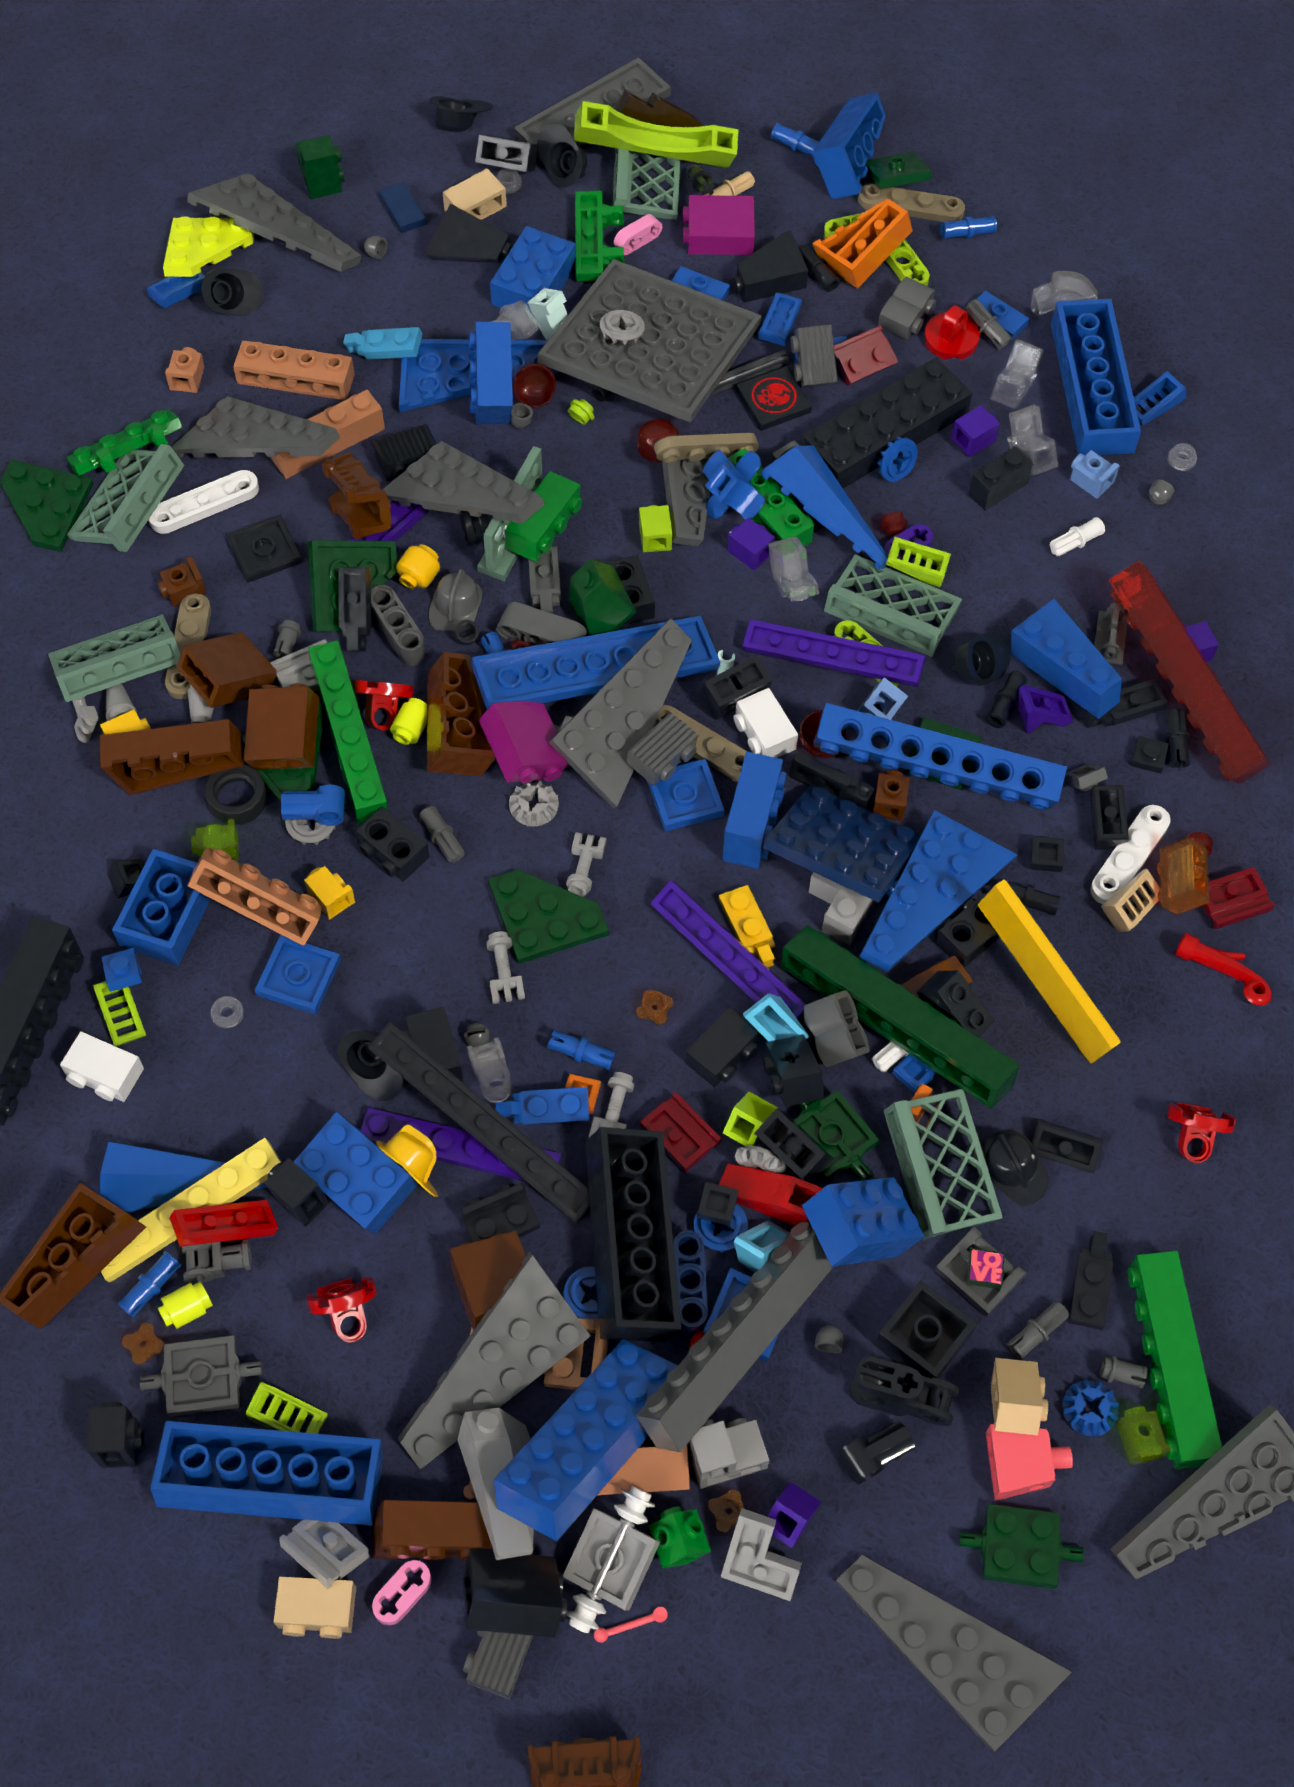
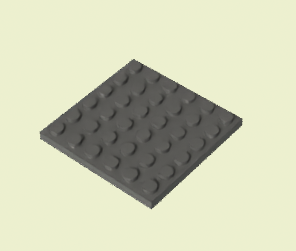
[537,259,762,423]

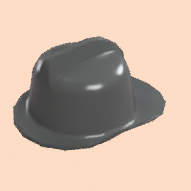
[429,569,482,631]

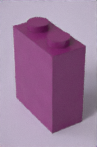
[683,195,755,255]
[479,701,569,783]

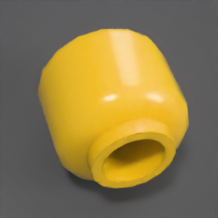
[396,544,440,589]

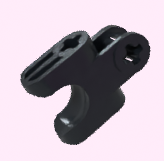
[850,1356,960,1426]

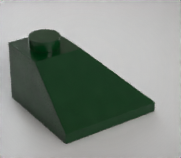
[570,558,637,636]

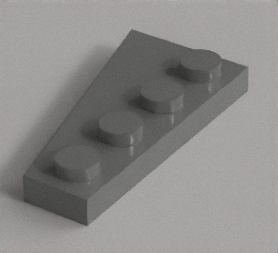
[662,459,710,547]

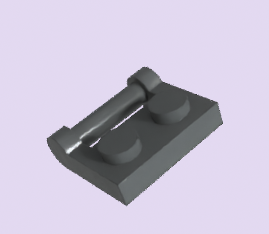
[934,1227,1027,1317]

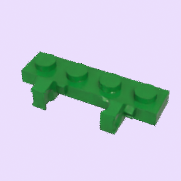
[575,191,625,282]
[66,409,183,476]

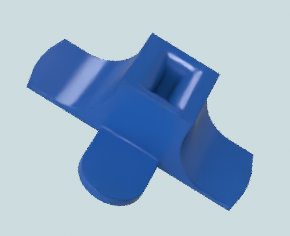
[702,449,765,520]

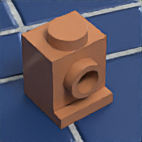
[165,347,204,393]

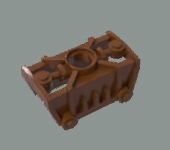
[322,452,391,539]
[528,1736,642,1787]

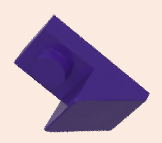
[1018,685,1073,733]

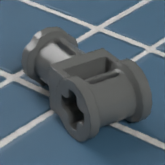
[182,1239,252,1283]

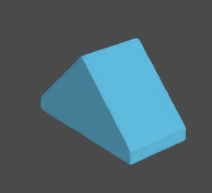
[743,993,809,1042]
[734,1220,791,1272]

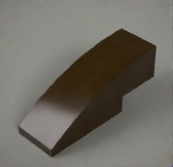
[615,90,702,127]

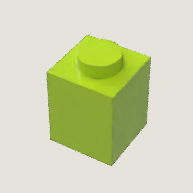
[639,505,672,552]
[723,1091,778,1146]

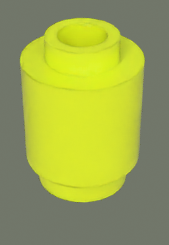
[390,698,427,745]
[157,1282,213,1329]

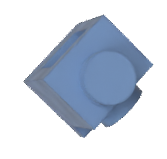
[1070,450,1120,499]
[857,677,908,720]

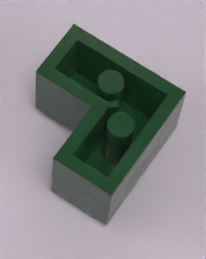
[295,135,345,199]

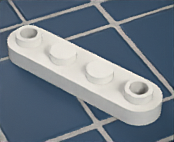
[149,470,259,534]
[1090,805,1170,904]

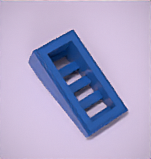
[1134,371,1187,426]

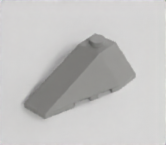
[457,1408,534,1560]

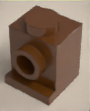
[157,556,206,607]
[873,770,910,821]

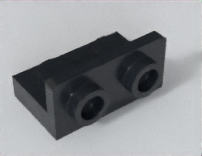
[460,1183,540,1243]

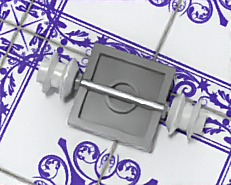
[563,1486,660,1633]

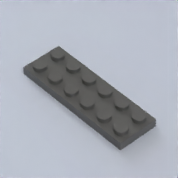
[514,57,671,163]

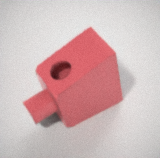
[985,1424,1073,1500]

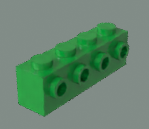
[728,448,814,558]

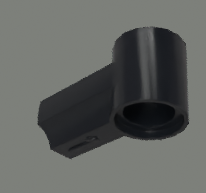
[838,1420,915,1484]

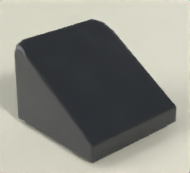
[107,859,145,899]

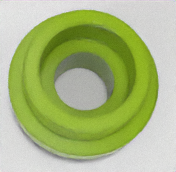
[568,399,595,425]

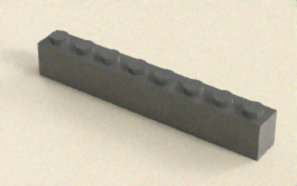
[636,1222,833,1452]

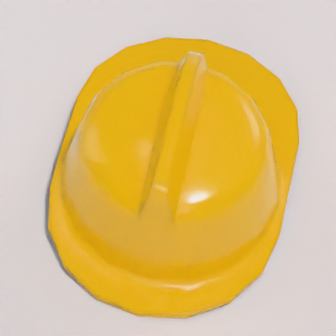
[376,1125,438,1197]

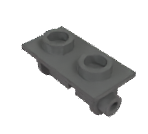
[1094,603,1129,666]

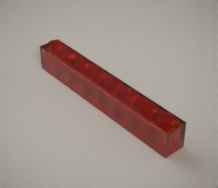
[1109,560,1272,784]

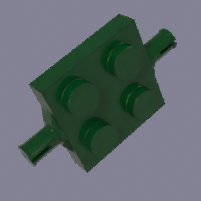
[794,1089,879,1182]
[959,1504,1084,1589]

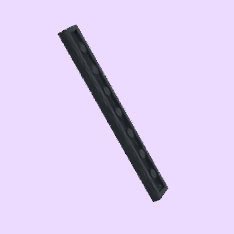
[368,1022,590,1223]

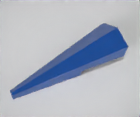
[761,445,888,569]
[100,1142,267,1213]

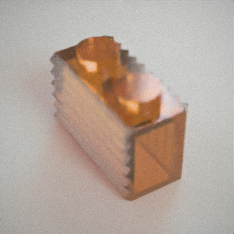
[1157,838,1210,915]

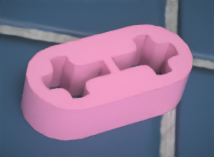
[614,214,662,255]
[372,1560,432,1625]

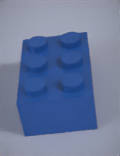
[490,226,576,321]
[468,322,513,424]
[722,751,787,869]
[112,849,211,966]
[294,1112,419,1234]
[802,1177,924,1267]

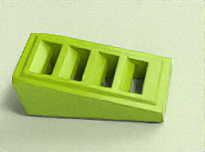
[886,537,951,588]
[93,981,146,1047]
[246,1382,328,1434]

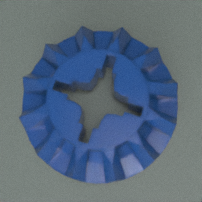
[877,437,918,482]
[693,1204,748,1253]
[564,1266,599,1320]
[1062,1379,1119,1437]

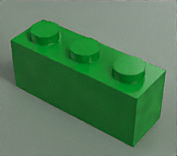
[505,471,583,562]

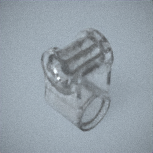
[491,301,540,340]
[466,1037,512,1104]

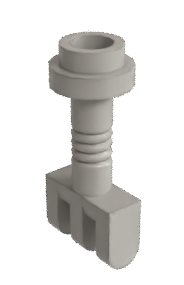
[72,696,98,743]
[566,832,607,897]
[486,931,525,1004]
[589,1072,635,1137]

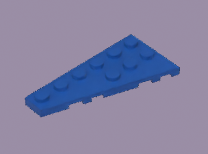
[399,339,560,412]
[859,810,1018,972]

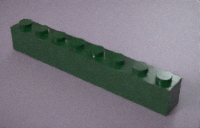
[781,925,1020,1109]

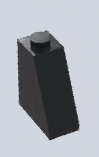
[425,203,512,263]
[733,230,808,303]

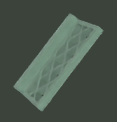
[612,148,680,219]
[67,444,184,552]
[477,446,543,581]
[824,554,962,657]
[48,614,181,702]
[883,1089,1003,1240]

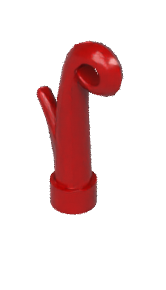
[1174,932,1272,1006]

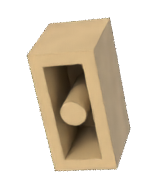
[443,169,507,220]
[991,1358,1048,1435]
[274,1577,356,1639]

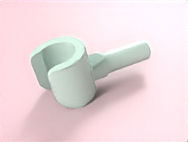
[717,650,735,675]

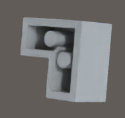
[809,872,876,945]
[687,1418,769,1489]

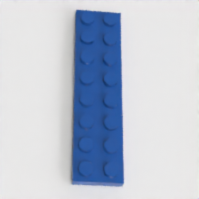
[471,616,720,710]

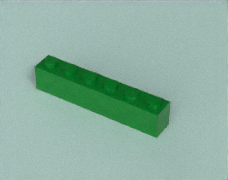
[308,640,387,825]
[1128,1251,1222,1469]

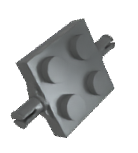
[140,1335,263,1417]

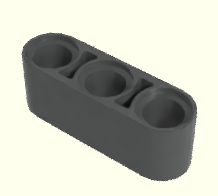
[371,585,426,666]
[496,602,587,647]

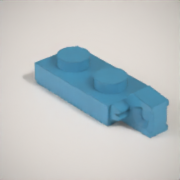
[343,327,423,360]

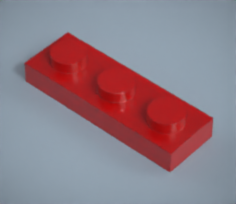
[169,1200,279,1247]

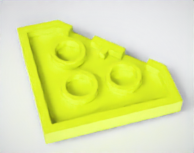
[163,217,255,277]

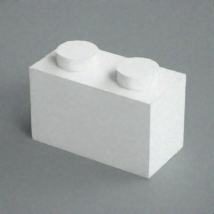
[733,688,798,758]
[60,1031,144,1102]

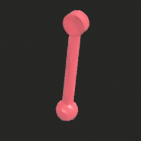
[594,1607,668,1643]

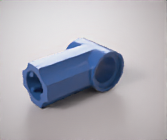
[281,784,345,826]

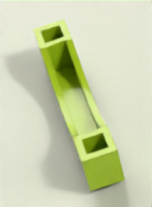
[574,101,738,168]

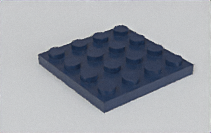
[763,785,920,903]

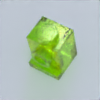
[191,819,239,861]
[1117,1406,1170,1465]

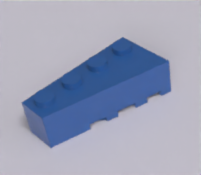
[813,92,886,199]
[1011,599,1122,719]

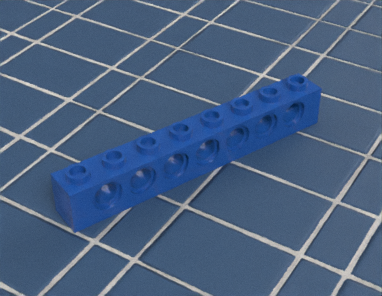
[814,703,1067,810]

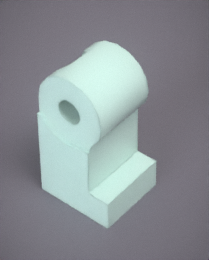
[527,288,567,340]

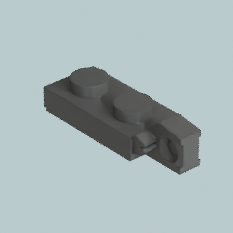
[528,546,561,614]

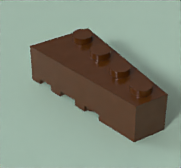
[427,652,496,776]
[100,719,244,795]
[0,1183,146,1329]
[372,1500,493,1561]

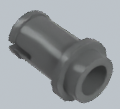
[273,620,302,659]
[1100,1355,1147,1388]

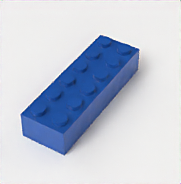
[1051,299,1141,455]
[494,1339,678,1541]
[151,1421,383,1526]

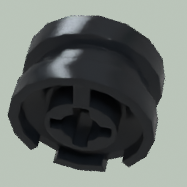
[459,510,489,546]

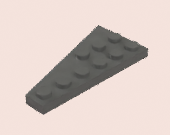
[187,173,361,272]
[171,396,340,458]
[382,441,545,523]
[548,619,692,808]
[398,1252,590,1469]
[1110,1404,1294,1580]
[835,1555,1072,1753]

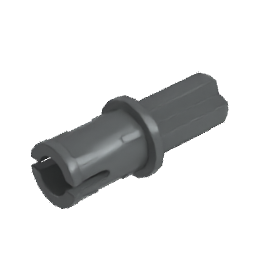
[965,299,1012,350]
[419,806,465,863]
[1006,1302,1069,1360]

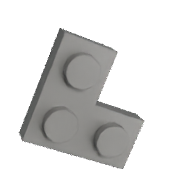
[721,1508,802,1601]

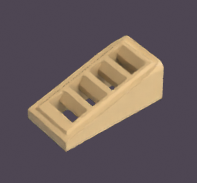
[1101,869,1164,932]

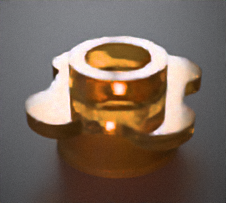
[636,990,673,1025]
[122,1323,164,1365]
[708,1490,744,1533]

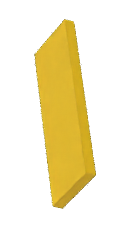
[978,880,1121,1064]

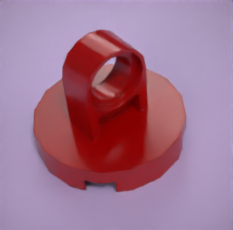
[924,305,980,360]
[352,680,414,731]
[1167,1102,1237,1163]
[306,1276,377,1342]

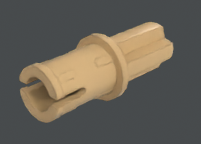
[705,171,755,196]

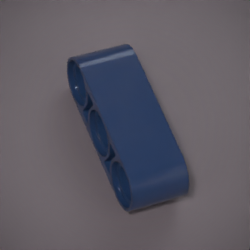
[673,1230,708,1337]

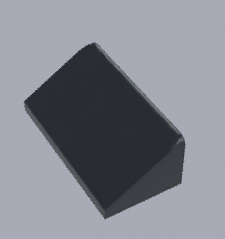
[1090,785,1129,850]
[1031,1119,1103,1173]

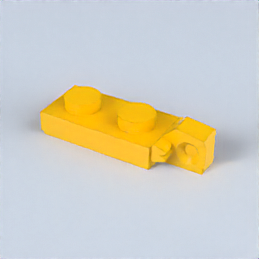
[718,885,775,967]

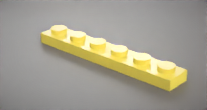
[101,1138,282,1283]

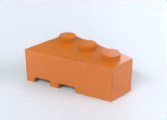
[813,198,913,289]

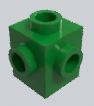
[648,1507,711,1569]

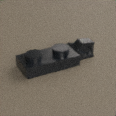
[338,567,371,652]
[1082,678,1169,728]
[789,751,875,808]
[1068,1231,1113,1330]

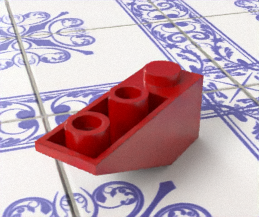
[719,1164,823,1226]

